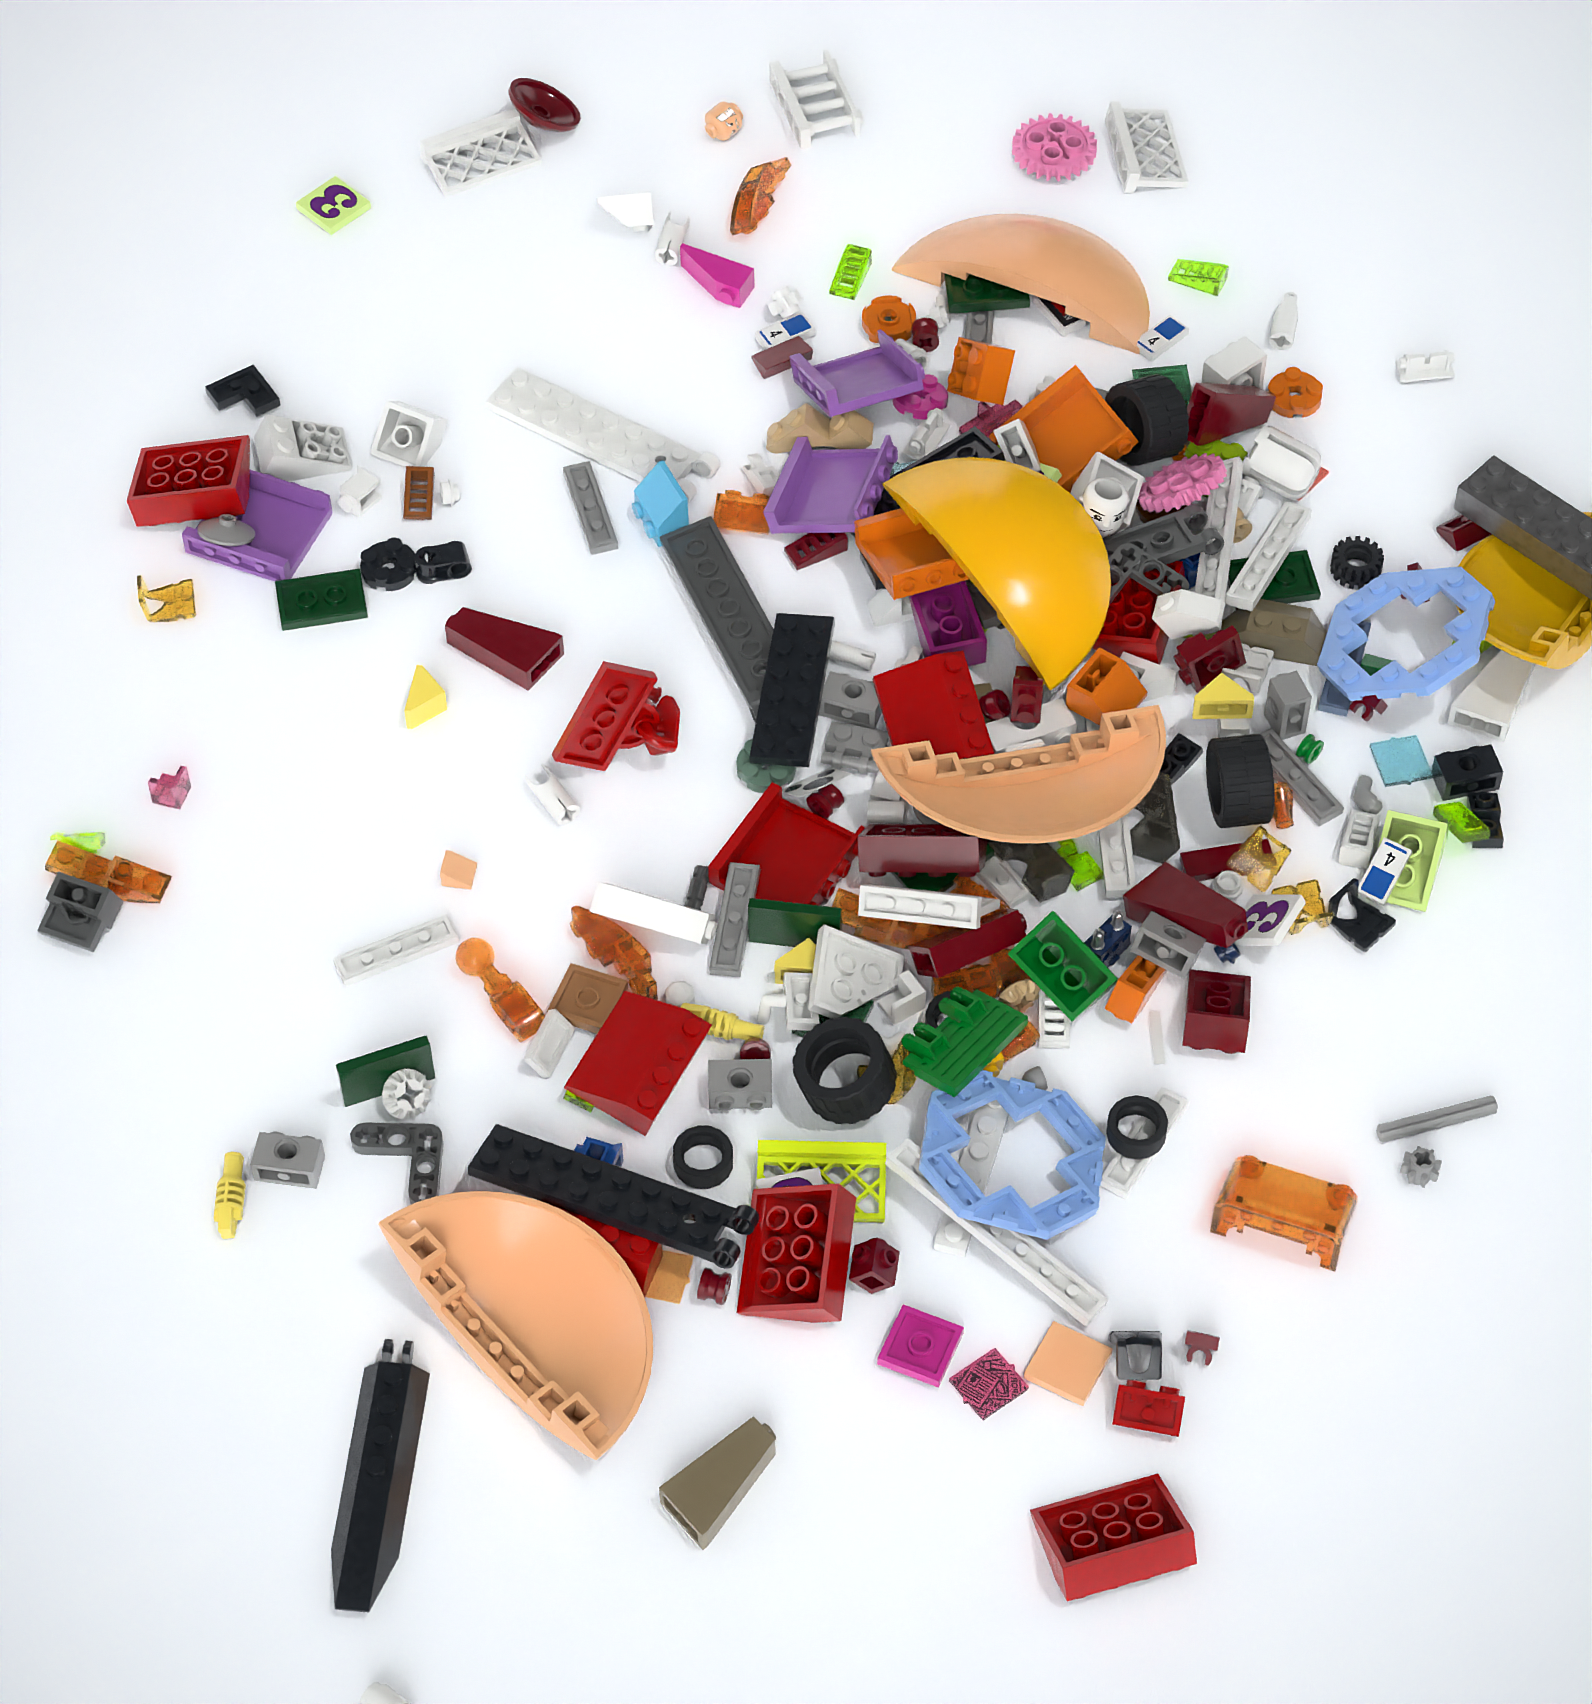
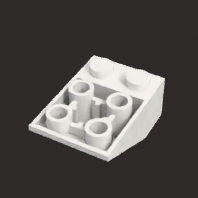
[254,414,352,482]

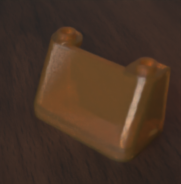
[1210,1155,1358,1272]

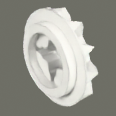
[382,1069,432,1119]

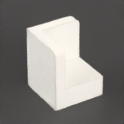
[878,970,926,1026]

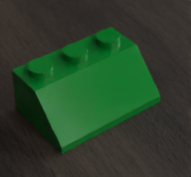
[1007,911,1119,1022]

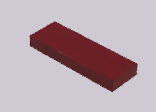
[1179,838,1276,881]

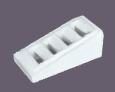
[1339,810,1380,869]
[1038,989,1070,1049]

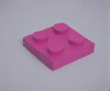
[877,1304,964,1388]

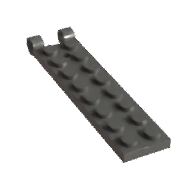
[967,504,1224,630]
[659,516,773,724]

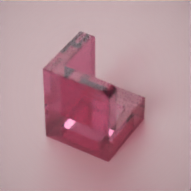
[148,765,191,810]

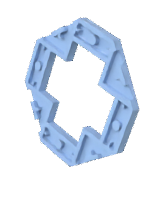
[1317,566,1495,701]
[918,1070,1106,1240]

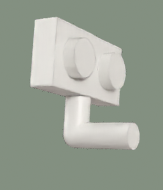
[757,972,819,1031]

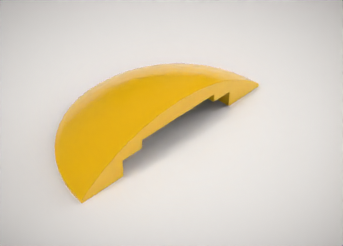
[882,457,1111,691]
[1455,512,1592,669]

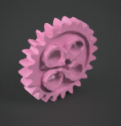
[1012,113,1097,181]
[1138,453,1227,513]

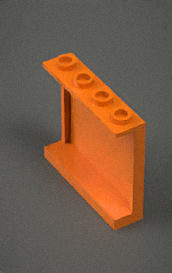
[989,364,1139,493]
[854,508,969,600]

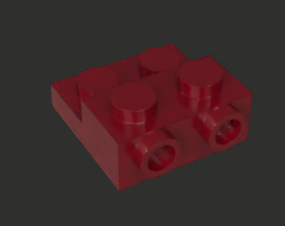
[1173,625,1246,693]

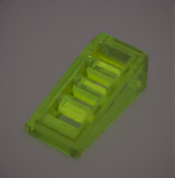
[829,244,872,300]
[1168,259,1229,296]

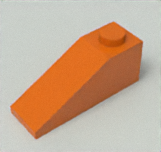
[1105,955,1167,1024]

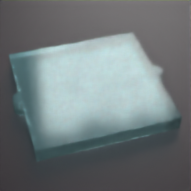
[1369,735,1433,787]

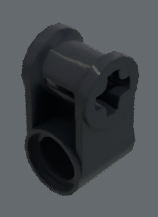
[415,541,472,584]

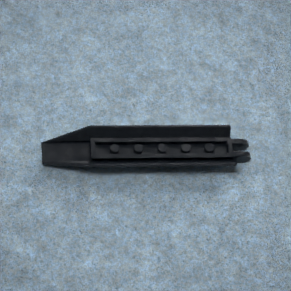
[331,1339,430,1613]

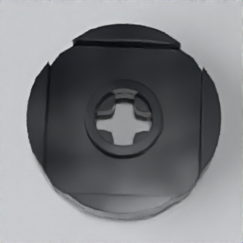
[360,537,418,591]

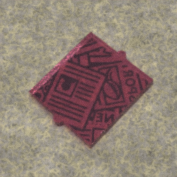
[949,1348,1029,1421]

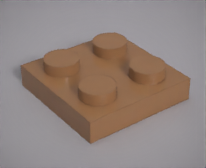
[547,963,629,1034]

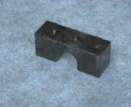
[1130,772,1180,864]
[988,839,1075,903]

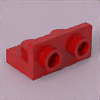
[1112,1380,1185,1437]

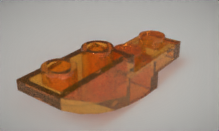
[730,157,792,236]
[45,840,172,903]
[831,888,955,950]
[569,905,658,1000]
[931,949,1031,998]

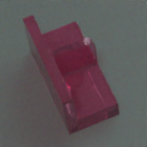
[959,399,1023,442]

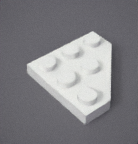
[808,925,905,1019]

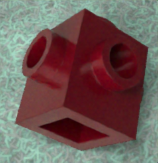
[849,1237,900,1294]

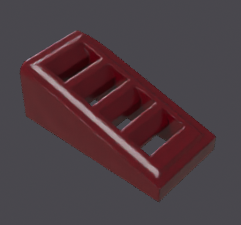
[784,533,848,570]

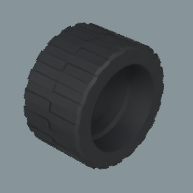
[1105,374,1189,466]
[1206,734,1275,828]
[792,1017,897,1125]

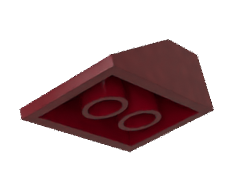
[1182,969,1251,1054]

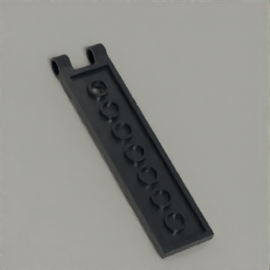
[468,1124,760,1269]

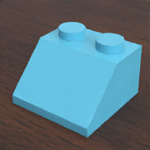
[632,460,689,547]

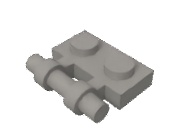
[820,721,889,774]

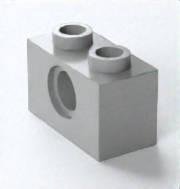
[1264,670,1312,740]
[819,671,882,729]
[1129,911,1207,979]
[708,1059,772,1111]
[250,1131,325,1189]

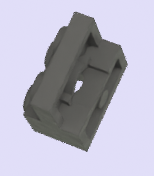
[37,872,124,953]

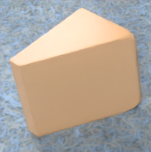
[440,850,477,890]

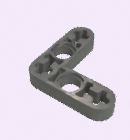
[1108,543,1189,605]
[350,1122,444,1204]

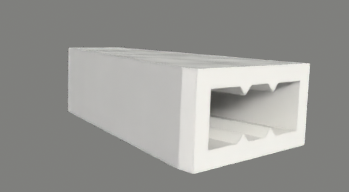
[1447,650,1535,742]
[589,882,717,944]

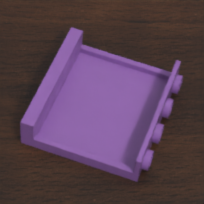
[789,330,925,417]
[763,435,898,534]
[182,470,333,582]

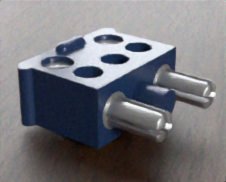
[1085,909,1132,967]

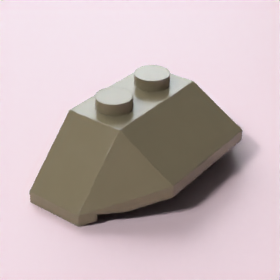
[1221,599,1327,667]

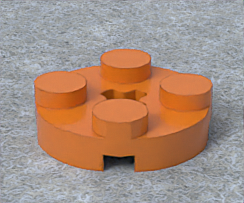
[862,295,916,343]
[1267,367,1323,418]

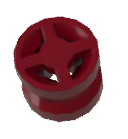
[911,318,939,352]
[806,783,844,819]
[697,1267,732,1305]

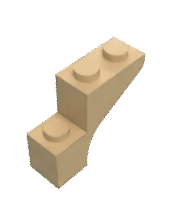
[766,403,874,454]

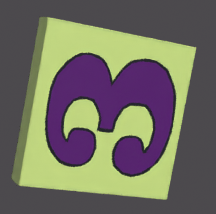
[296,176,371,235]

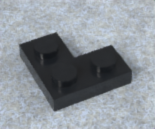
[205,364,281,417]

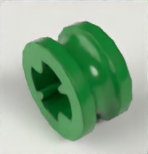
[1296,734,1324,764]

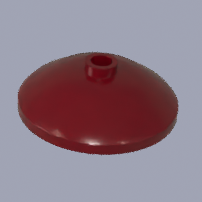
[508,78,581,132]

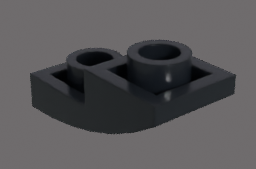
[1155,732,1203,789]
[1467,791,1504,848]

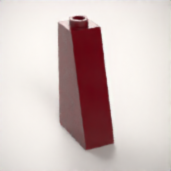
[1187,382,1276,446]
[445,607,564,691]
[1123,862,1248,948]
[908,908,1027,978]

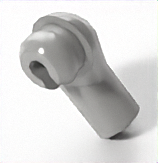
[1353,775,1383,814]

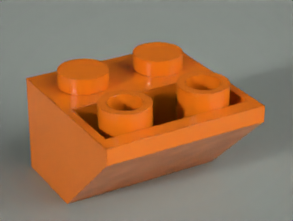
[947,337,1015,405]
[1066,647,1148,725]

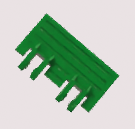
[901,986,1028,1097]

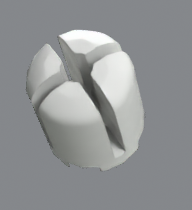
[1243,425,1321,500]

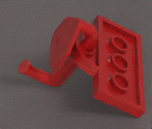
[551,661,680,772]

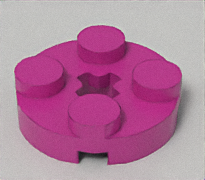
[892,374,948,420]

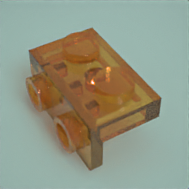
[713,490,770,535]

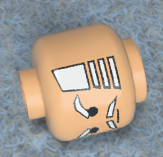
[704,101,743,141]

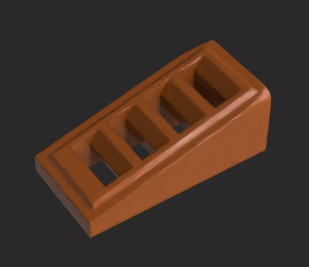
[403,466,435,520]

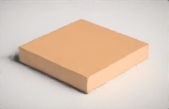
[1024,1321,1113,1406]

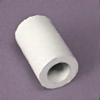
[867,800,904,824]

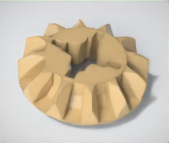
[998,979,1040,1013]

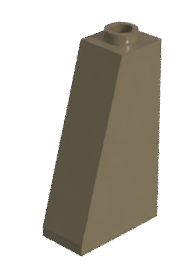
[659,1416,776,1550]

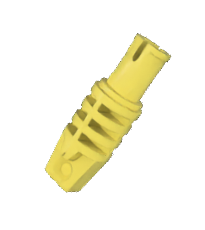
[681,1003,765,1041]
[213,1152,246,1239]

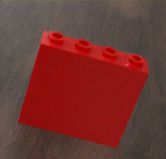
[708,782,865,906]

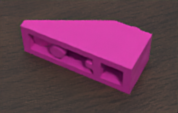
[680,243,755,308]

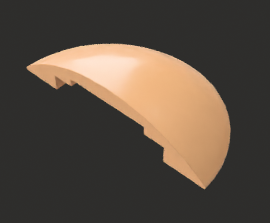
[892,213,1150,354]
[871,705,1166,843]
[378,1191,653,1460]

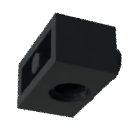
[1431,744,1504,801]

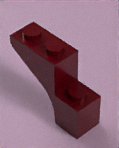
[1010,666,1044,723]

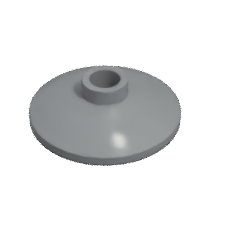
[197,514,255,546]

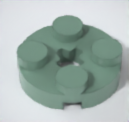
[736,739,796,793]

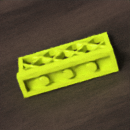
[756,1140,887,1223]

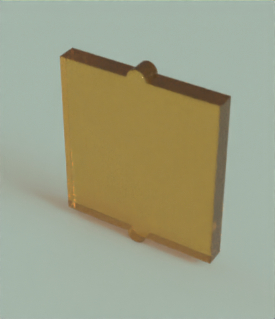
[645,1250,694,1304]

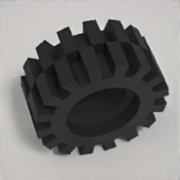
[1330,536,1384,590]

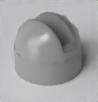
[1022,1066,1048,1090]

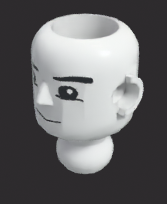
[1077,478,1130,538]

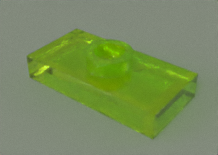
[1433,802,1490,843]

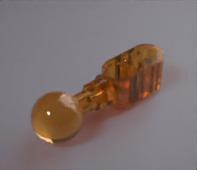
[455,937,545,1042]

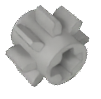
[1400,1146,1442,1188]

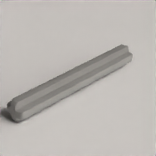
[1376,1095,1498,1143]

